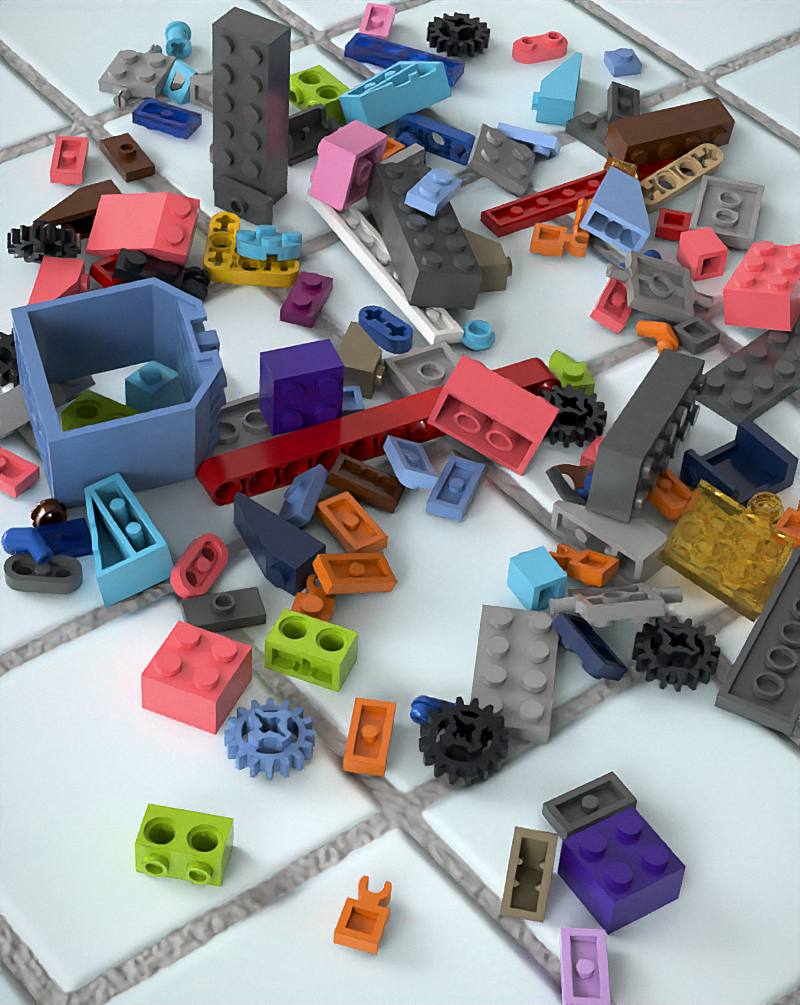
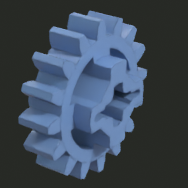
[224,698,316,780]

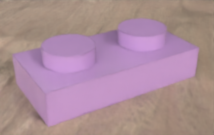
[559,928,611,1005]

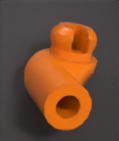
[636,320,679,355]

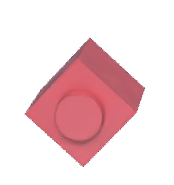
[676,227,728,282]

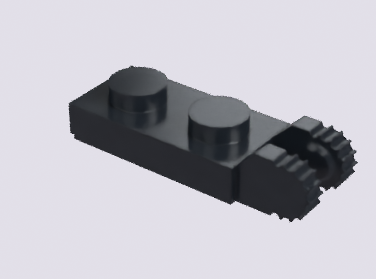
[113,247,211,300]

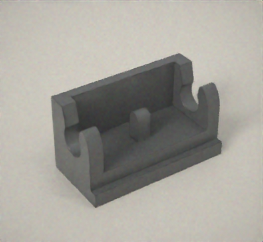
[288,103,338,167]

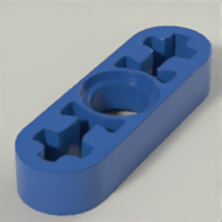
[395,113,475,165]

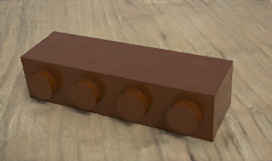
[604,97,735,169]

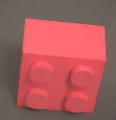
[141,620,252,735]

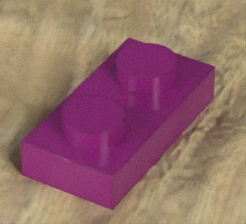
[280,271,333,328]

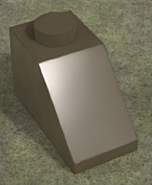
[462,228,512,293]
[337,321,386,399]

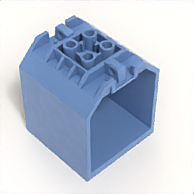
[10,277,227,510]

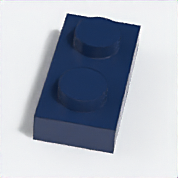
[551,612,628,681]

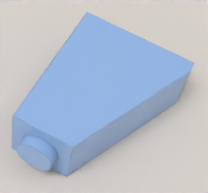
[579,166,651,254]

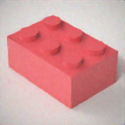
[723,241,800,332]
[427,354,560,476]

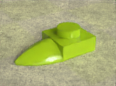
[548,350,595,395]

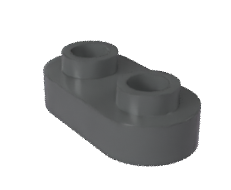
[4,553,83,594]

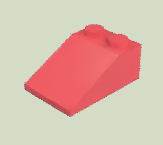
[86,192,200,267]

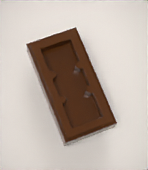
[99,133,155,182]
[325,453,406,514]

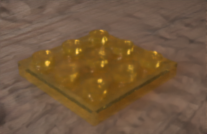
[656,479,796,622]

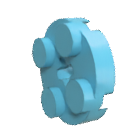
[236,225,302,261]

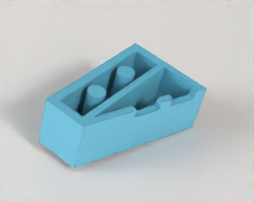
[339,61,452,131]
[84,472,174,608]

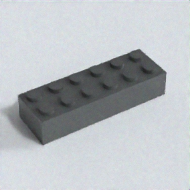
[212,7,291,205]
[366,162,484,310]
[586,348,707,523]

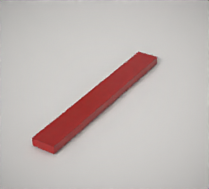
[480,154,702,238]

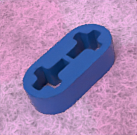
[358,305,413,354]

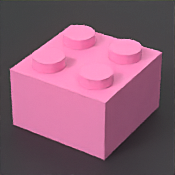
[309,120,388,212]

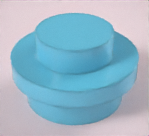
[461,320,495,351]

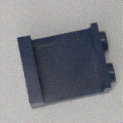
[679,418,799,519]

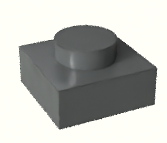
[672,315,720,355]

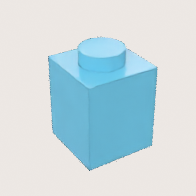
[507,546,568,611]

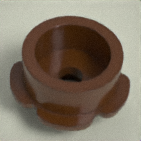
[30,498,67,534]

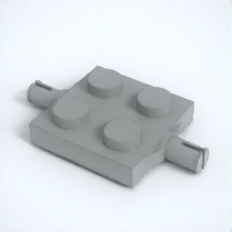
[98,44,176,108]
[606,250,714,323]
[549,583,683,627]

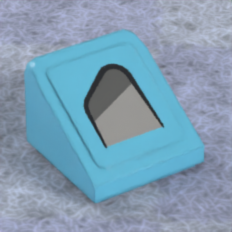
[163,59,198,105]

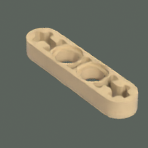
[640,143,724,214]

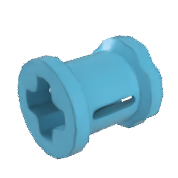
[165,21,192,59]

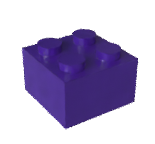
[259,339,344,436]
[557,806,686,935]

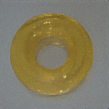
[746,492,784,526]

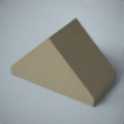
[500,826,559,923]

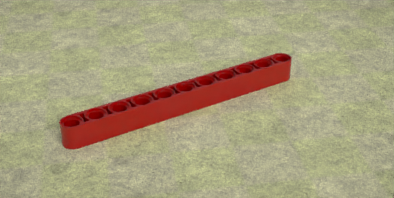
[196,358,562,506]

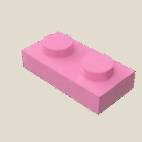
[358,3,396,47]

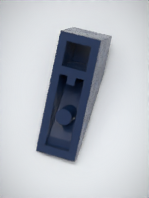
[234,492,326,597]

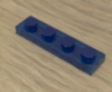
[344,33,465,87]

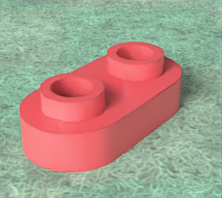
[512,31,568,64]
[170,533,228,599]

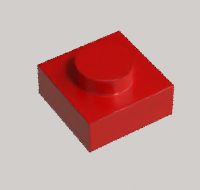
[655,208,692,241]
[89,254,127,288]

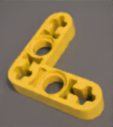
[203,212,300,288]

